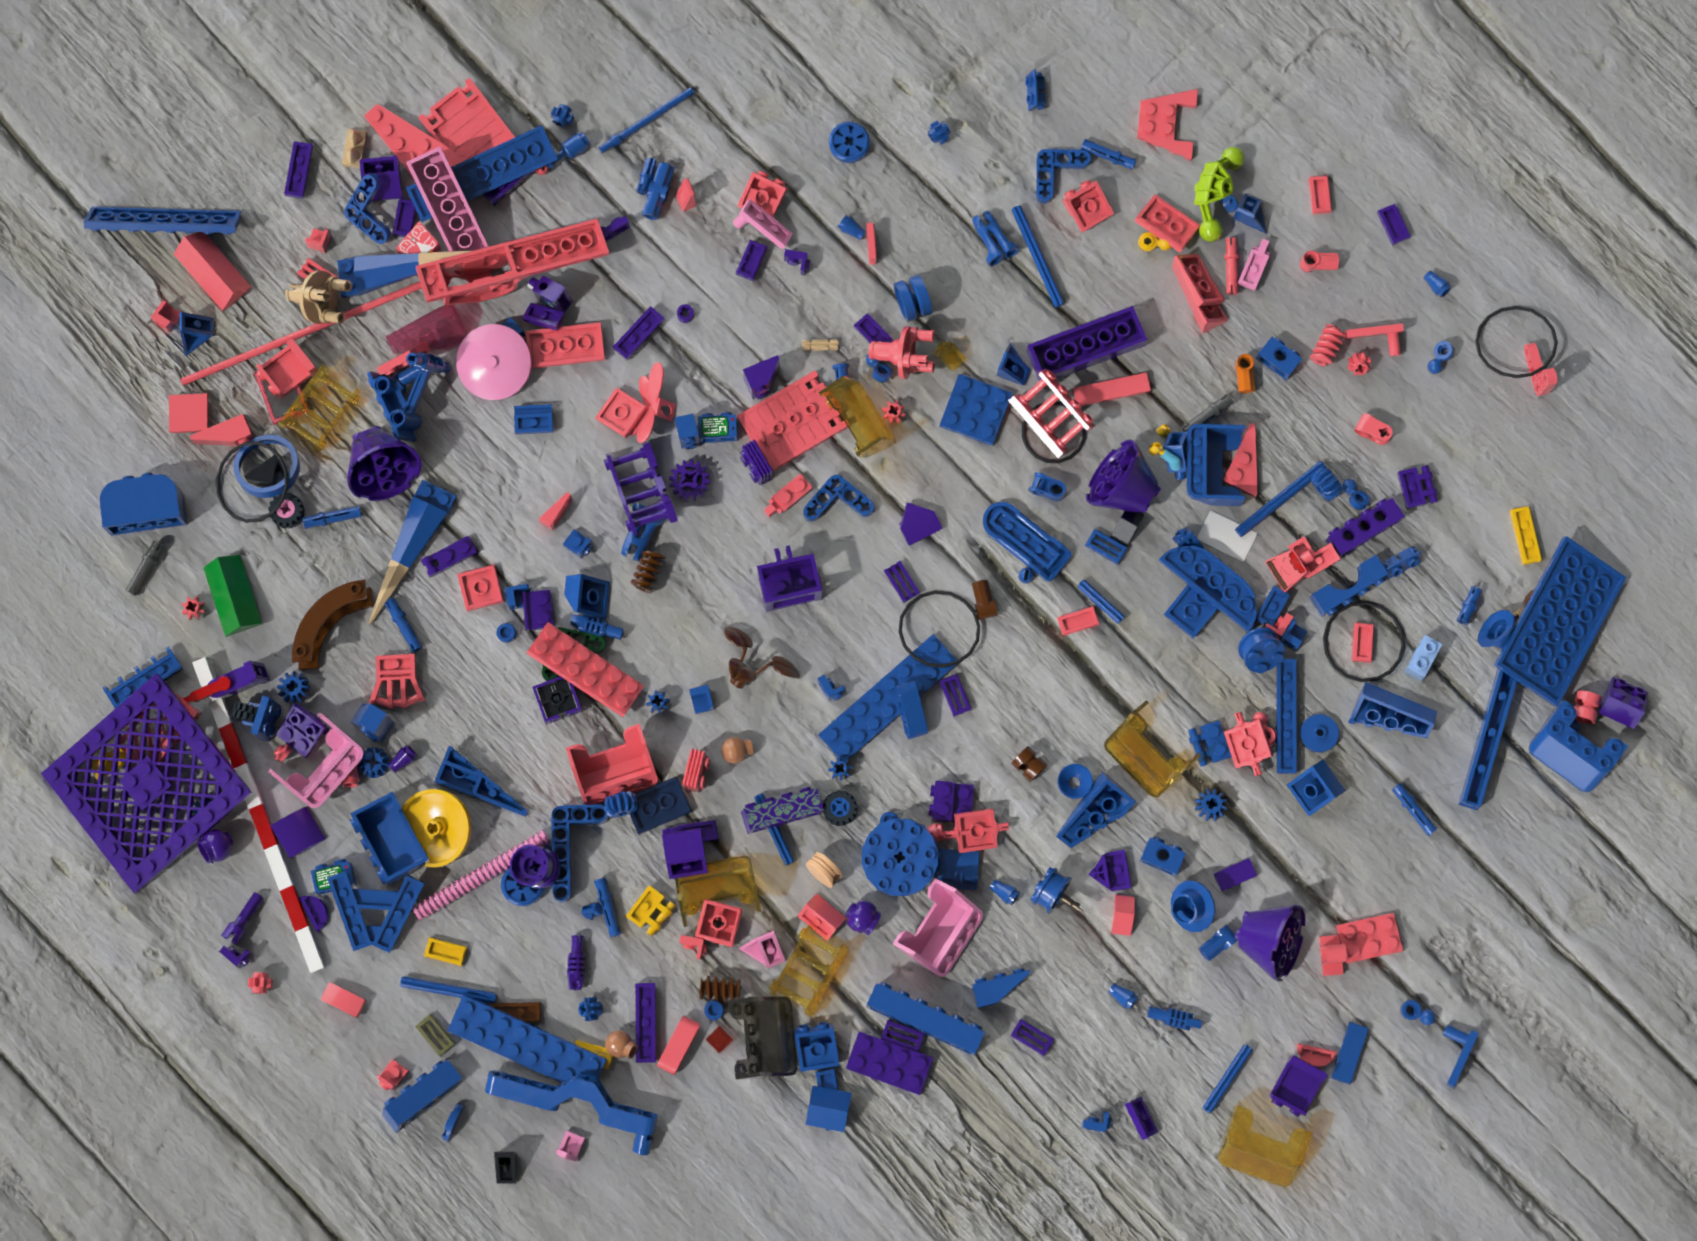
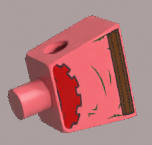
[1265,549,1315,592]

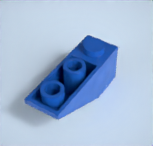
[972,968,1030,1009]

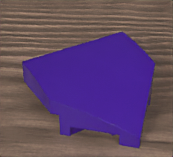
[899,502,943,546]
[1089,850,1132,892]

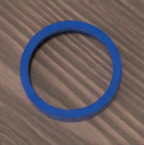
[234,435,300,498]

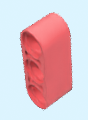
[657,1015,701,1075]

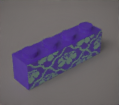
[741,787,824,834]

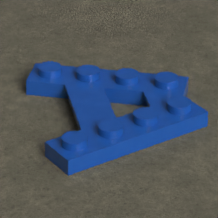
[327,870,425,953]

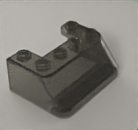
[729,996,797,1080]

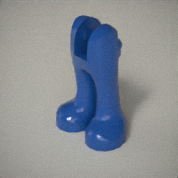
[972,210,1019,266]
[621,503,666,561]

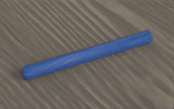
[1012,205,1064,308]
[1235,461,1326,537]

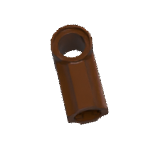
[972,580,998,620]

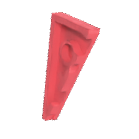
[1222,423,1257,498]

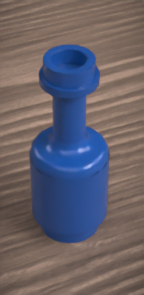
[547,132,590,169]

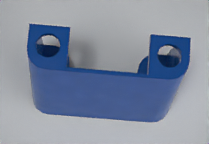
[349,791,429,886]

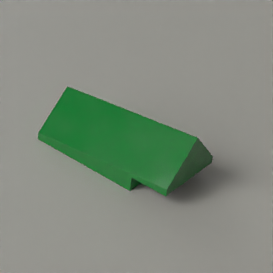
[203,555,262,637]

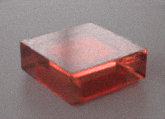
[705,1026,733,1054]

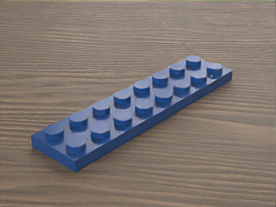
[406,125,558,222]
[84,207,242,235]
[818,634,957,762]
[447,994,607,1083]

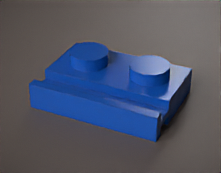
[514,404,553,435]

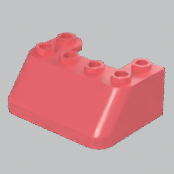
[566,724,658,805]

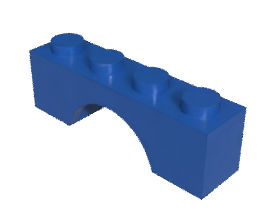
[1310,555,1389,617]

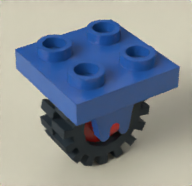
[231,696,281,742]

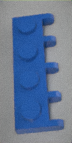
[103,646,183,708]

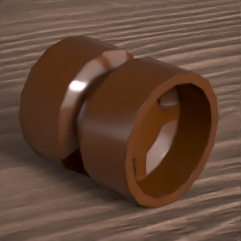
[1011,746,1048,782]

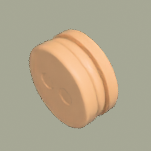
[806,852,843,888]

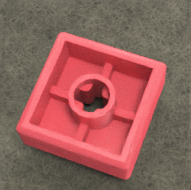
[682,748,711,793]
[695,899,742,947]

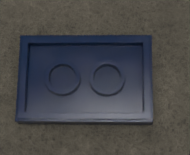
[630,776,692,835]

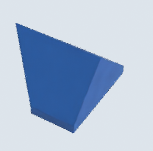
[1233,193,1267,234]
[179,312,214,356]
[997,342,1031,386]

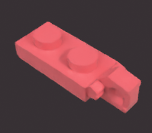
[764,473,813,518]

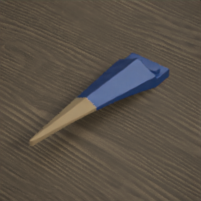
[337,251,471,298]
[369,480,457,624]

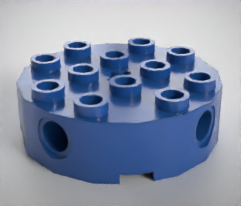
[862,819,941,896]

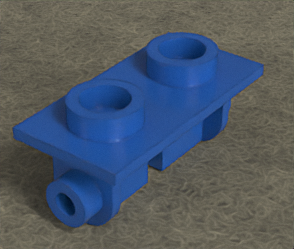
[1025,69,1046,111]
[1383,547,1421,580]

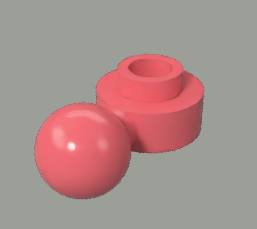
[1253,712,1277,746]

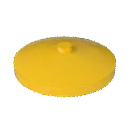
[402,789,472,867]

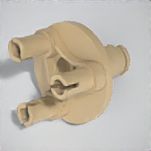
[285,270,352,324]

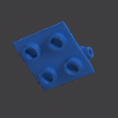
[938,849,979,890]

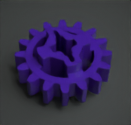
[669,459,710,501]

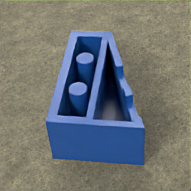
[350,703,395,742]

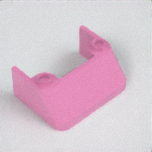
[268,713,363,808]

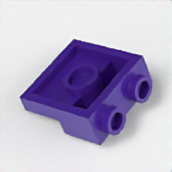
[929,781,974,823]

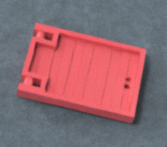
[418,78,515,159]
[736,370,849,472]

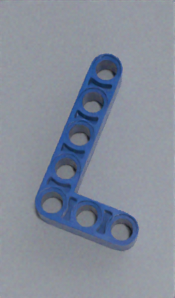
[551,805,609,903]

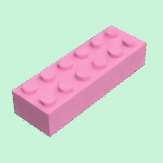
[406,146,489,252]

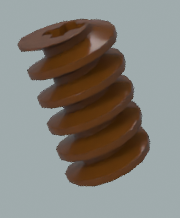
[630,551,666,593]
[699,976,741,1003]

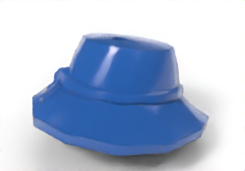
[1477,610,1515,649]

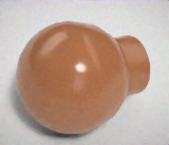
[721,737,753,764]
[605,1030,638,1059]

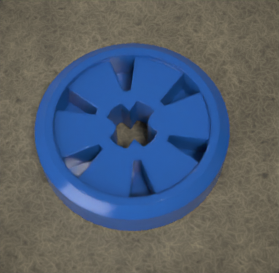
[829,122,870,163]
[501,867,544,907]

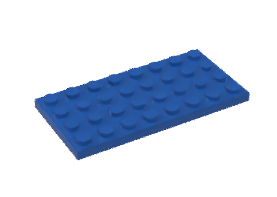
[1494,536,1627,707]

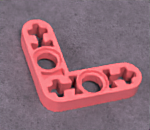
[1524,343,1557,396]

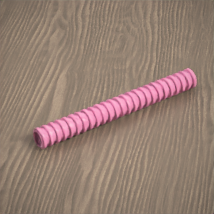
[413,830,551,921]

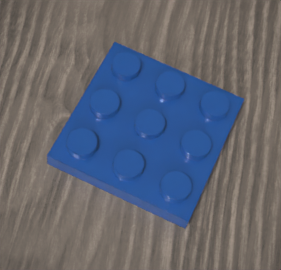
[939,374,1012,446]

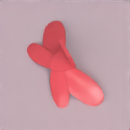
[630,362,676,443]

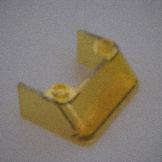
[818,376,896,458]
[1104,700,1201,797]
[675,856,761,927]

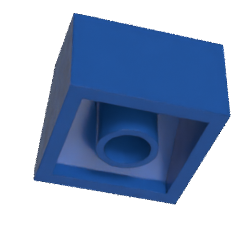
[1287,759,1346,816]

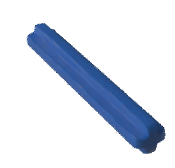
[754,793,794,866]
[1203,1044,1253,1113]

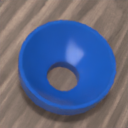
[1057,764,1093,799]

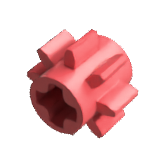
[1347,352,1371,376]
[882,400,905,425]
[181,596,206,620]
[248,972,273,994]

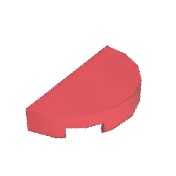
[1297,1044,1336,1068]

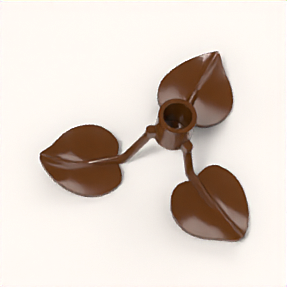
[724,627,800,689]

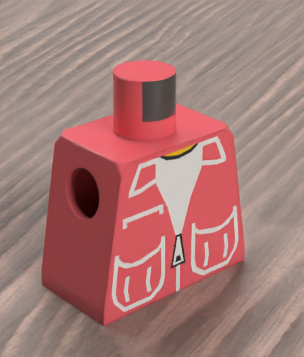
[396,222,441,254]

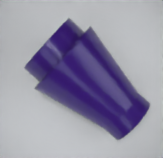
[388,745,417,773]

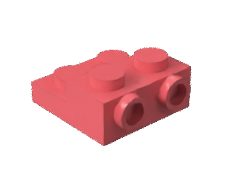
[737,170,788,218]
[1061,180,1114,232]

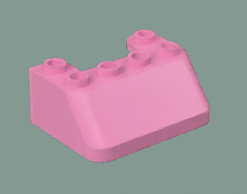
[893,878,983,977]

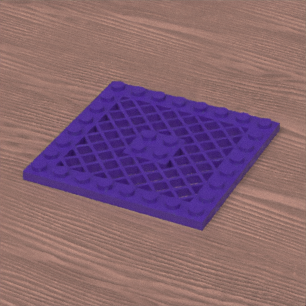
[41,673,253,893]

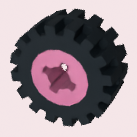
[268,492,305,529]

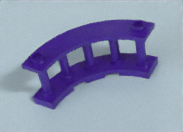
[604,440,678,535]

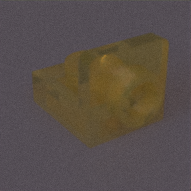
[933,341,966,371]

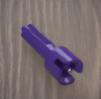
[221,892,263,946]

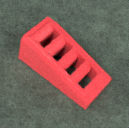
[676,178,696,211]
[538,492,572,530]

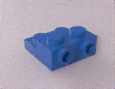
[794,1021,839,1072]

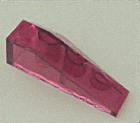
[386,305,467,354]

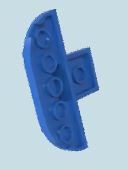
[1158,546,1257,639]

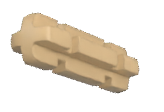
[802,339,839,351]

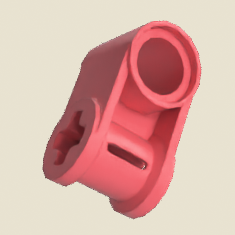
[1354,413,1393,445]

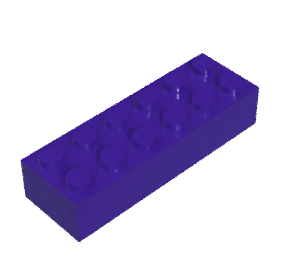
[1026,306,1147,381]

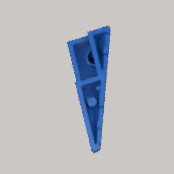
[434,746,528,817]

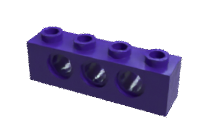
[1326,498,1405,558]

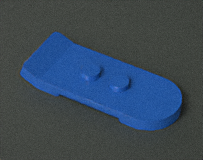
[983,502,1072,582]

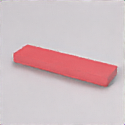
[1073,373,1151,406]

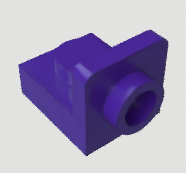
[784,249,811,275]
[219,946,252,969]

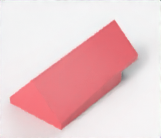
[174,232,252,311]
[1172,254,1228,334]

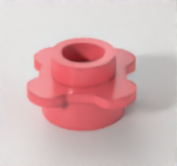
[274,744,291,762]

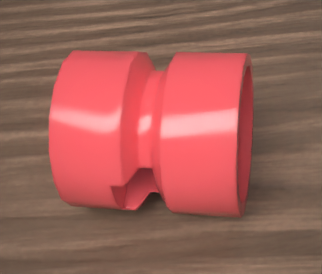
[1574,691,1602,724]

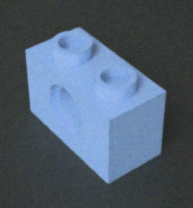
[1404,635,1442,681]

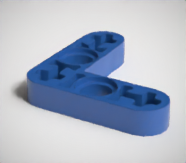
[1036,149,1091,204]
[344,173,392,244]
[803,475,874,522]

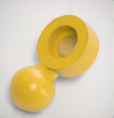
[1138,232,1172,252]

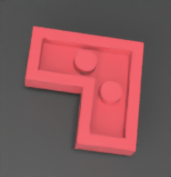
[1288,536,1341,579]

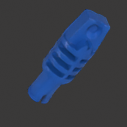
[570,614,624,640]
[1147,1006,1202,1031]

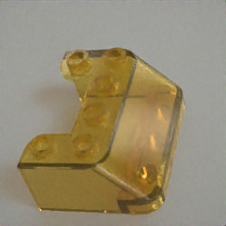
[1217,1105,1313,1187]

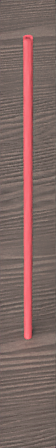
[180,281,422,386]

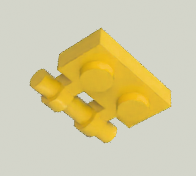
[625,885,676,937]

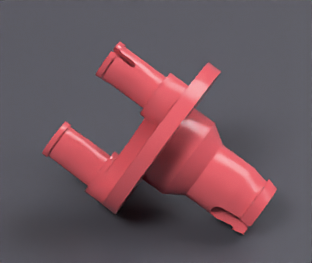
[869,326,935,380]

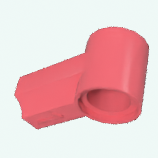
[1299,251,1339,272]

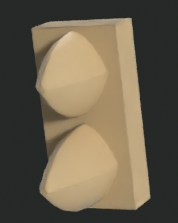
[342,129,367,168]

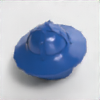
[1171,881,1215,932]

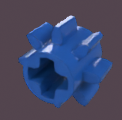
[550,104,574,127]
[927,121,951,145]
[646,690,670,715]
[828,757,852,781]
[578,997,603,1021]

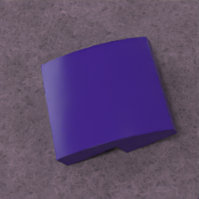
[270,806,326,859]

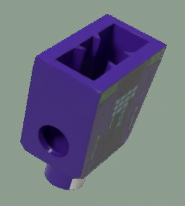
[528,276,573,314]

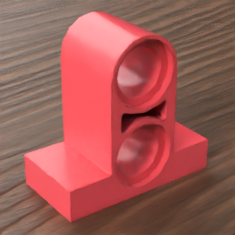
[1319,935,1347,976]

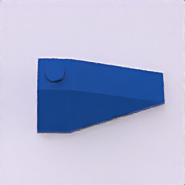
[1056,772,1136,848]

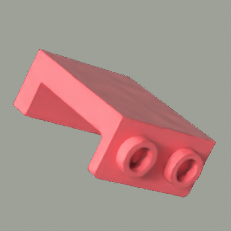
[256,338,318,399]

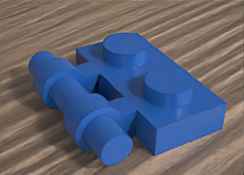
[1188,721,1232,767]

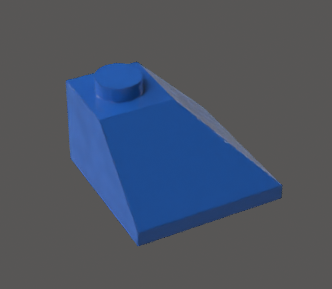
[564,574,610,619]

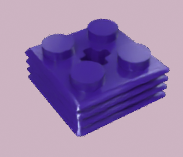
[740,439,773,486]

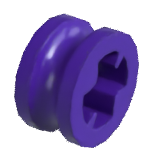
[677,304,694,323]

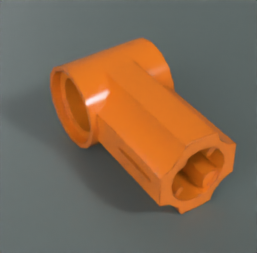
[1234,354,1255,394]

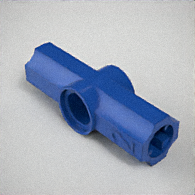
[642,162,675,220]

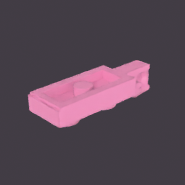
[1238,238,1270,291]

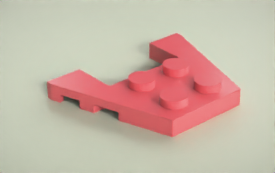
[1137,90,1198,161]

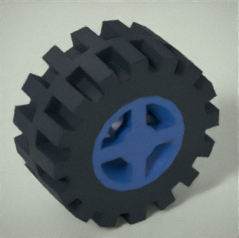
[823,790,857,826]

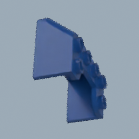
[1187,424,1245,506]
[1528,700,1628,793]

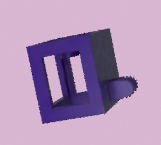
[757,545,822,612]

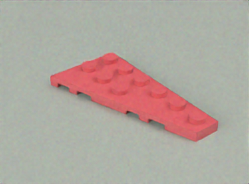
[364,104,467,175]

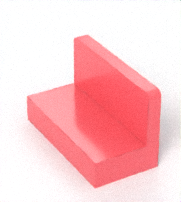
[798,894,846,941]

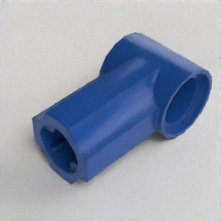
[1198,924,1238,962]

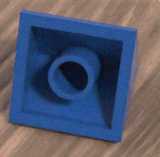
[805,1086,851,1132]

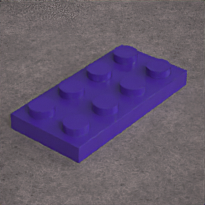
[846,1031,933,1095]

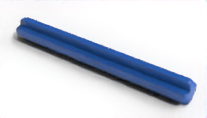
[400,976,497,1003]

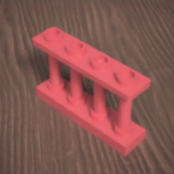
[1009,369,1095,458]

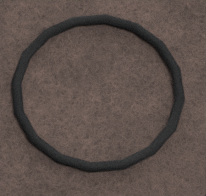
[1022,401,1086,463]

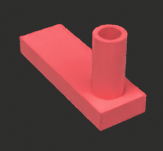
[1344,323,1404,356]

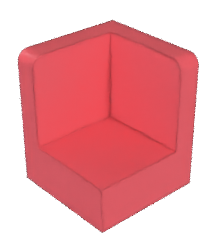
[305,228,332,253]
[151,300,180,333]

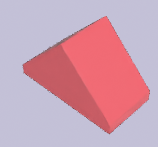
[1111,895,1135,936]

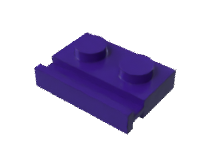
[522,590,554,631]

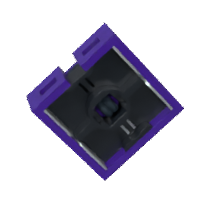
[532,676,583,725]

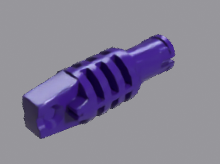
[567,935,585,991]

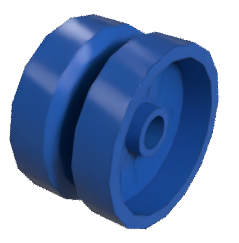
[893,275,932,322]

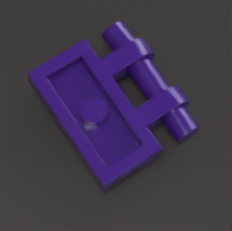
[1397,465,1438,509]

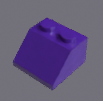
[743,355,780,400]

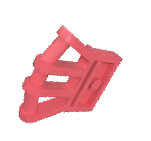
[376,342,430,376]
[369,654,425,709]

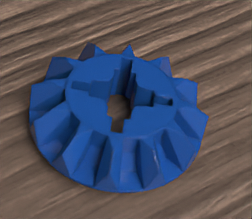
[358,747,389,778]

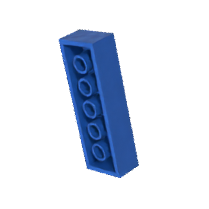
[866,982,985,1056]

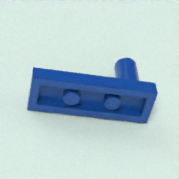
[1443,1024,1479,1089]

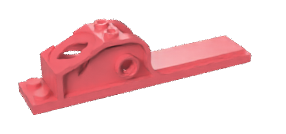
[416,218,609,306]

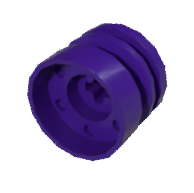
[510,844,560,888]

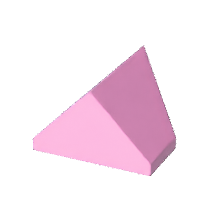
[738,931,785,969]

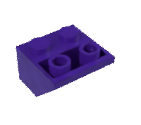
[359,156,403,202]
[1599,677,1648,729]
[662,828,708,879]

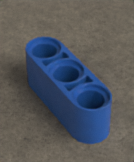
[894,681,928,739]

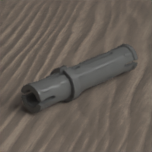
[1181,394,1233,432]
[125,540,164,596]

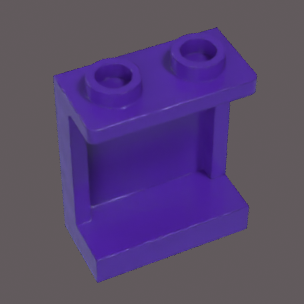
[1269,1054,1328,1117]

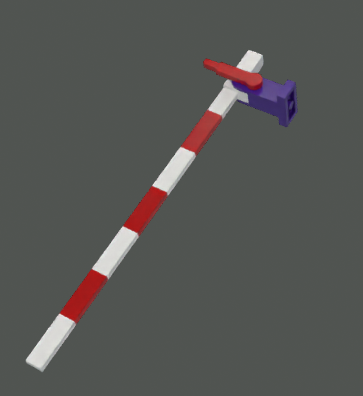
[183,657,325,973]

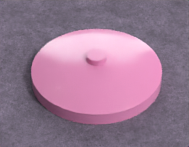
[456,324,532,400]

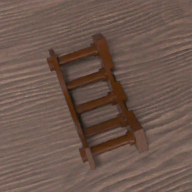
[292,579,373,670]

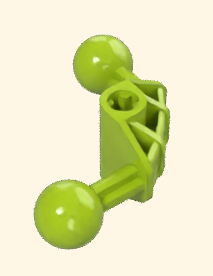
[1193,147,1245,242]

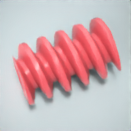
[1310,324,1346,367]

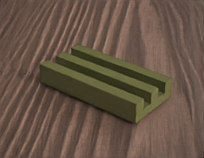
[415,1014,456,1057]

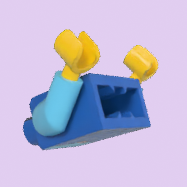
[1148,424,1187,480]

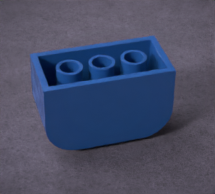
[100,473,187,536]

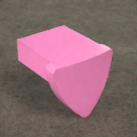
[556,1131,585,1162]

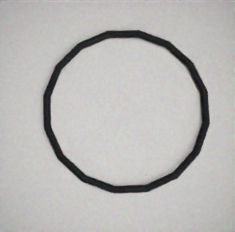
[1475,306,1558,378]
[216,441,288,523]
[898,590,980,668]
[1323,601,1405,682]

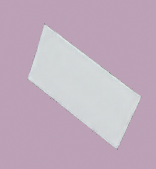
[1197,510,1257,562]

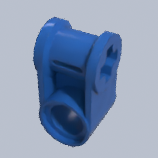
[1028,472,1066,502]

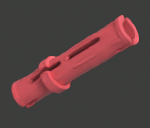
[1224,237,1239,295]

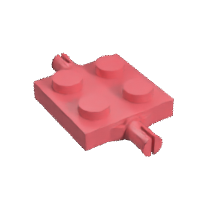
[1224,712,1273,776]
[943,808,1009,853]

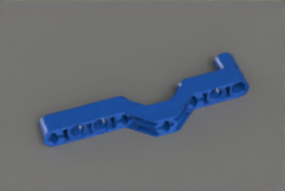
[485,1070,658,1155]

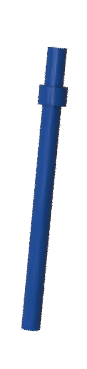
[598,87,694,153]

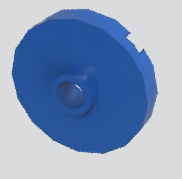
[1300,714,1339,753]

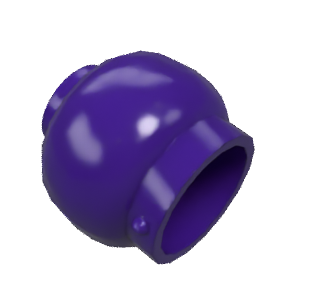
[197,829,234,864]
[845,900,881,935]

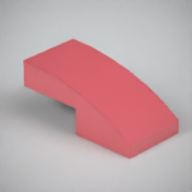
[320,982,367,1018]

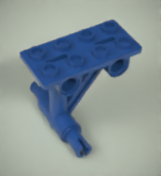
[367,353,451,442]

